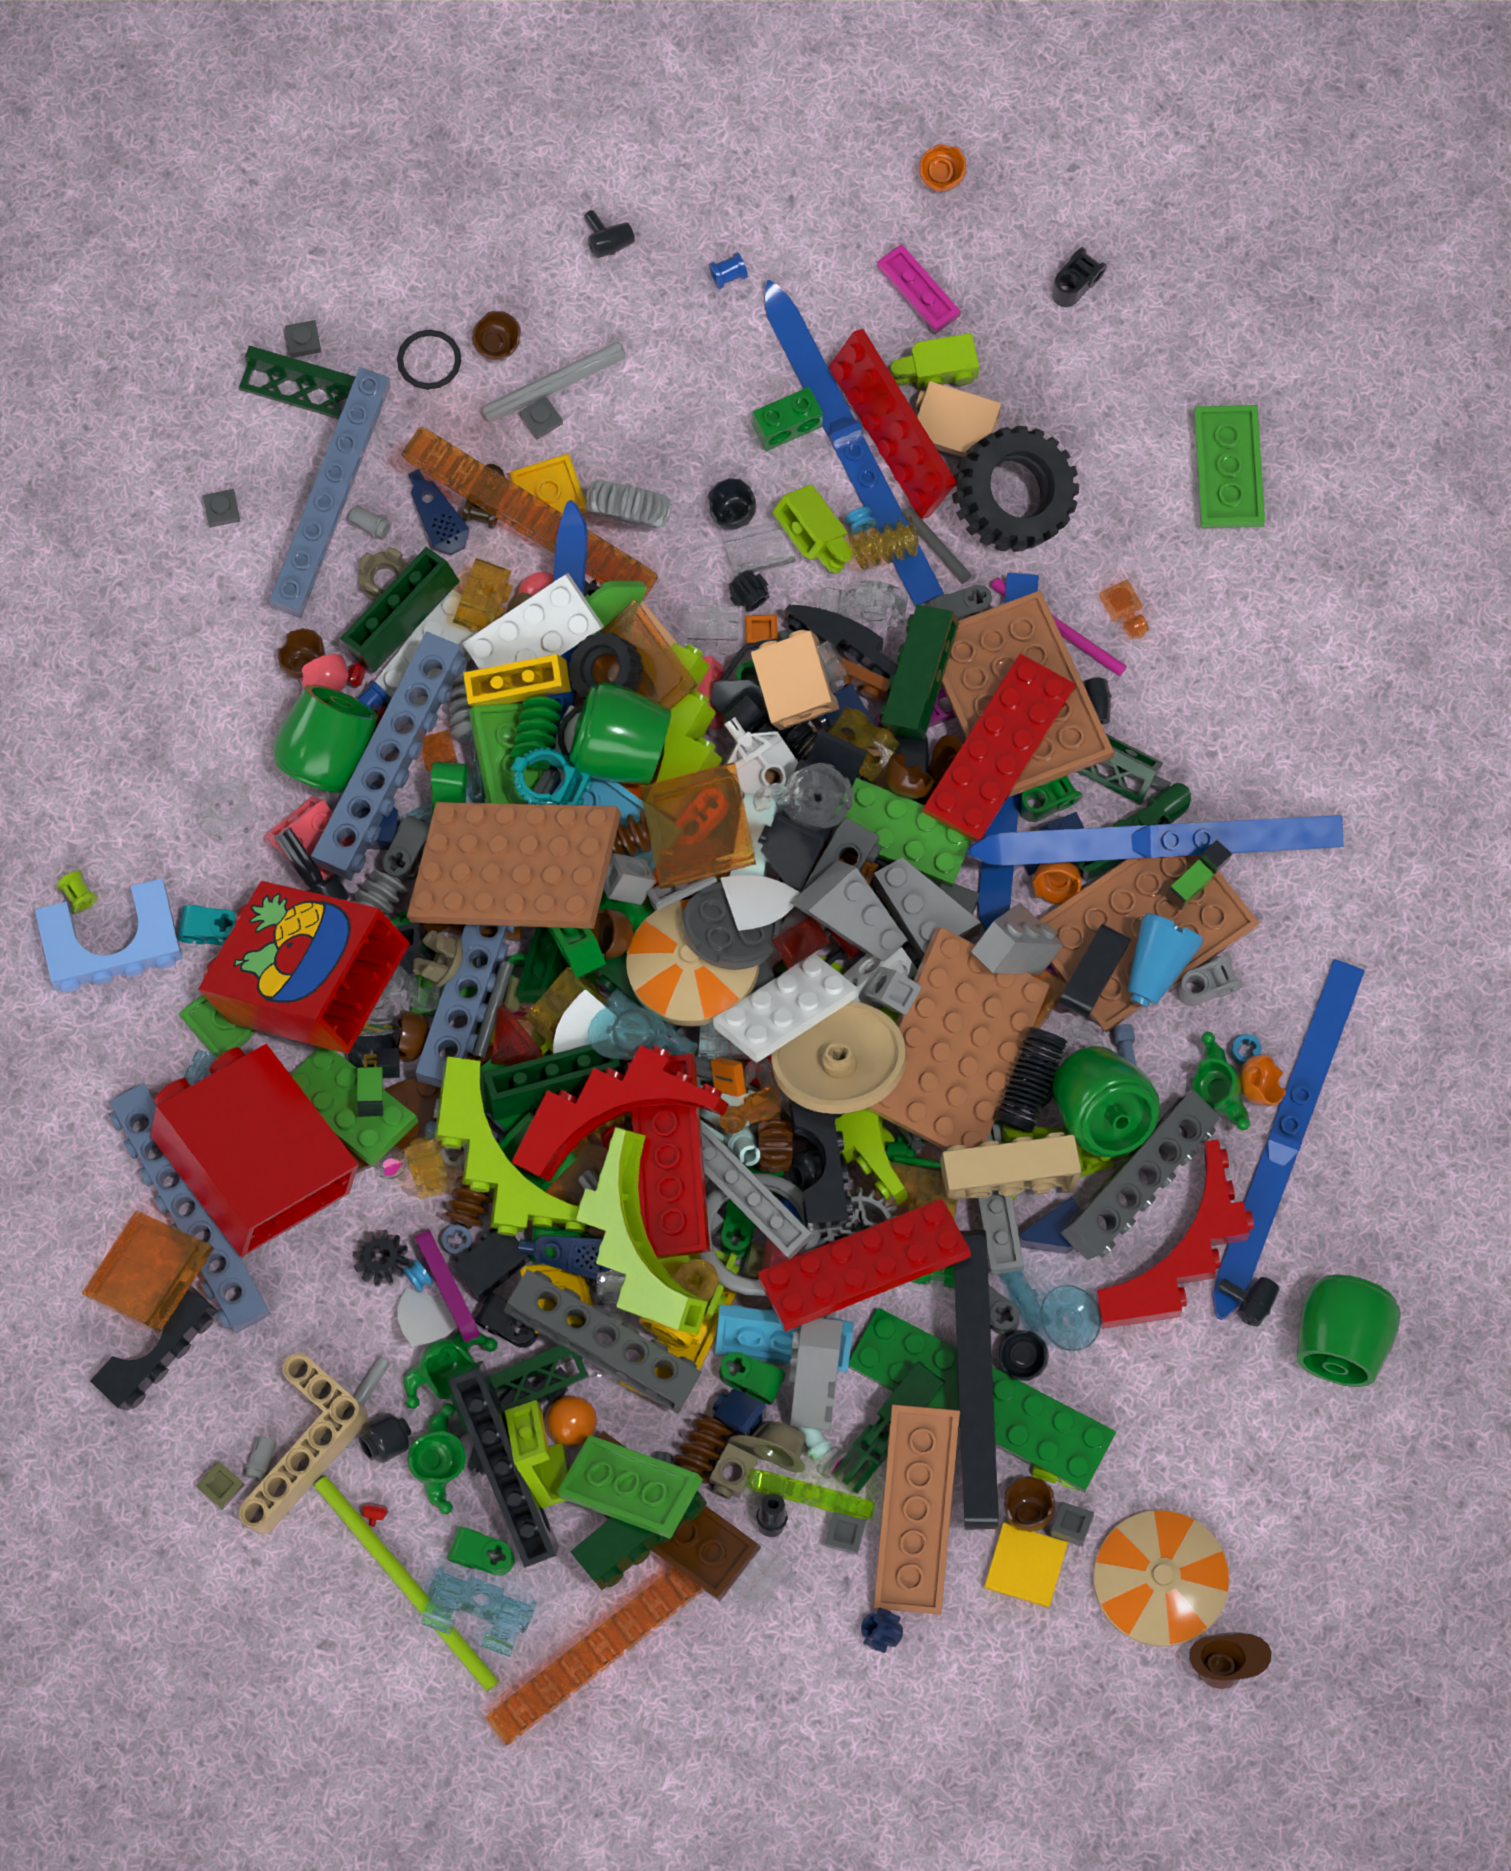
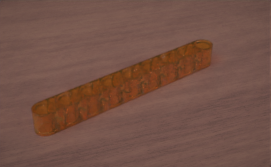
[401,427,658,602]
[485,1568,704,1746]

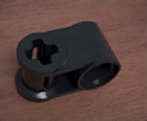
[1052,247,1107,307]
[473,1292,538,1348]

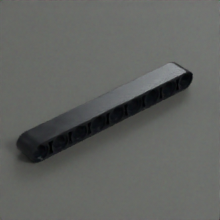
[954,1230,999,1530]

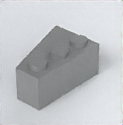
[874,857,981,961]
[790,860,907,961]
[971,903,1064,975]
[788,1318,843,1430]

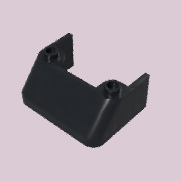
[758,729,868,892]

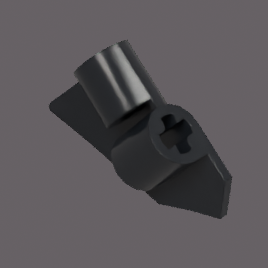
[710,679,808,738]

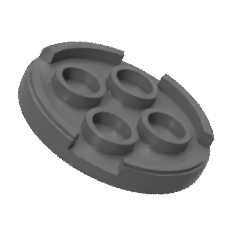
[681,882,781,970]

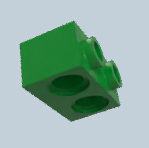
[752,387,823,451]

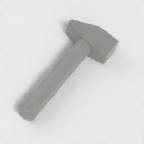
[321,1356,391,1449]

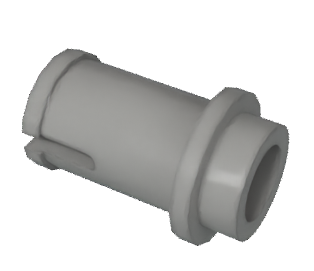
[349,505,391,539]
[244,1436,277,1481]

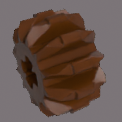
[756,1116,793,1173]

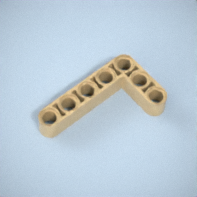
[239,1353,368,1534]

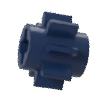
[861,1607,903,1653]

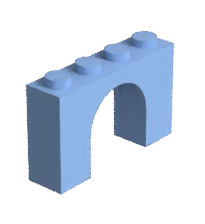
[35,878,183,992]

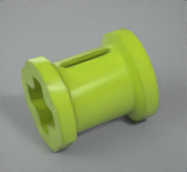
[56,870,98,914]

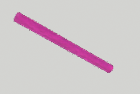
[991,577,1127,677]

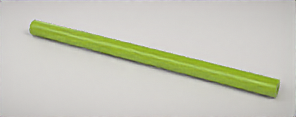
[314,1475,500,1692]

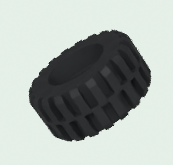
[952,426,1079,552]

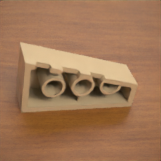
[940,1132,1081,1200]

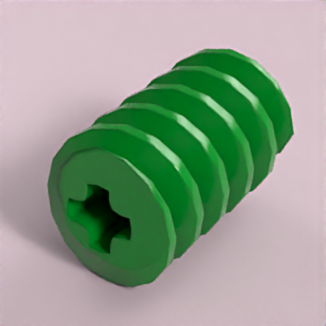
[511,696,562,770]

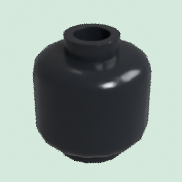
[789,1147,824,1192]
[359,1413,411,1463]

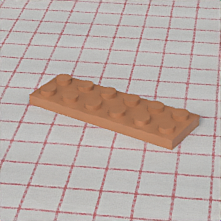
[873,1404,960,1615]

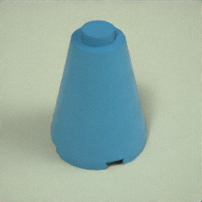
[1127,913,1204,1008]

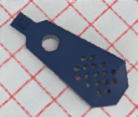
[408,469,470,556]
[518,1235,615,1281]

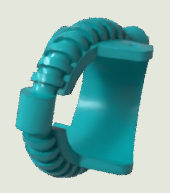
[511,747,593,805]

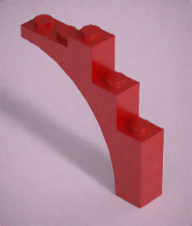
[512,1045,729,1182]
[1096,1139,1254,1329]

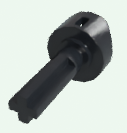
[275,827,350,900]

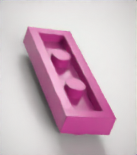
[877,244,961,334]

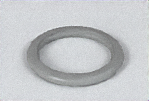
[698,1173,821,1296]

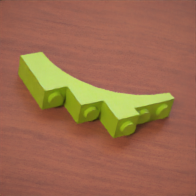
[613,628,722,822]
[835,1007,908,1206]
[434,1057,592,1236]
[576,1127,708,1334]

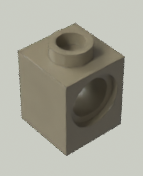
[709,1443,758,1500]

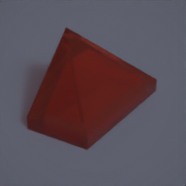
[771,916,830,970]
[491,1004,542,1066]

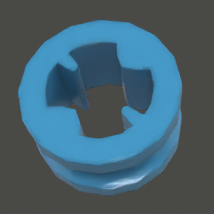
[845,507,876,535]
[1231,1034,1262,1065]
[402,1259,433,1293]

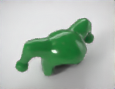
[1192,1031,1250,1131]
[403,1331,498,1409]
[407,1403,466,1515]

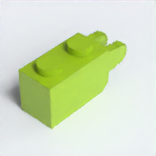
[890,333,979,390]
[772,484,853,574]

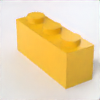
[463,654,571,707]

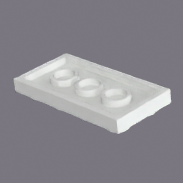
[462,573,604,669]
[375,589,497,705]
[713,953,858,1063]

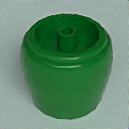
[569,682,671,785]
[272,684,378,793]
[1052,1046,1160,1158]
[1296,1274,1401,1387]

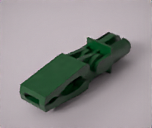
[1076,783,1191,881]
[831,1361,946,1494]

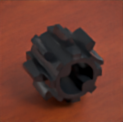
[729,570,770,612]

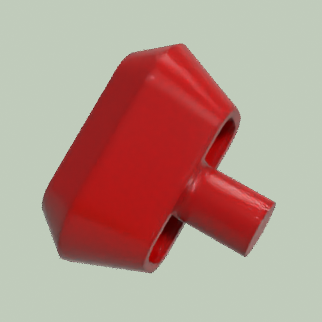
[347,662,366,688]
[362,1502,389,1527]

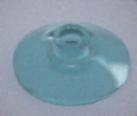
[1040,1285,1101,1351]

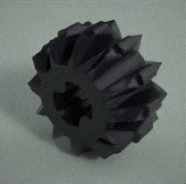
[353,1230,410,1287]

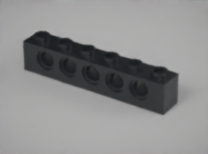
[448,1360,559,1568]

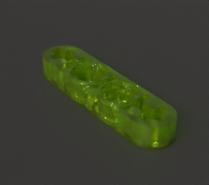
[746,1469,875,1521]

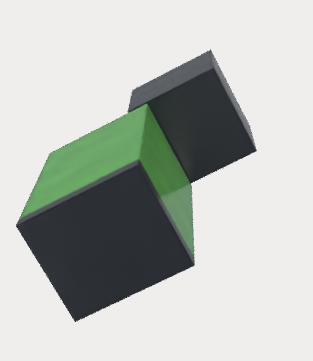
[1166,840,1232,910]
[357,1048,400,1117]

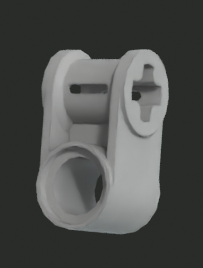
[1177,955,1243,1006]

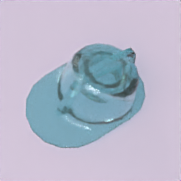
[588,1006,667,1060]

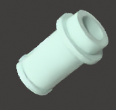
[795,1426,832,1461]

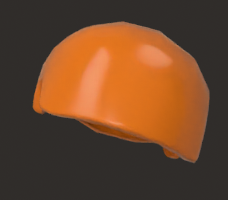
[920,144,966,192]
[1032,862,1082,905]
[1240,1054,1286,1106]
[543,1395,597,1446]

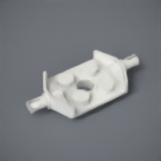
[722,717,798,814]

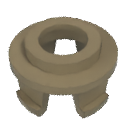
[358,547,408,601]
[413,930,463,987]

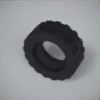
[568,632,643,699]

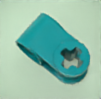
[178,905,236,946]

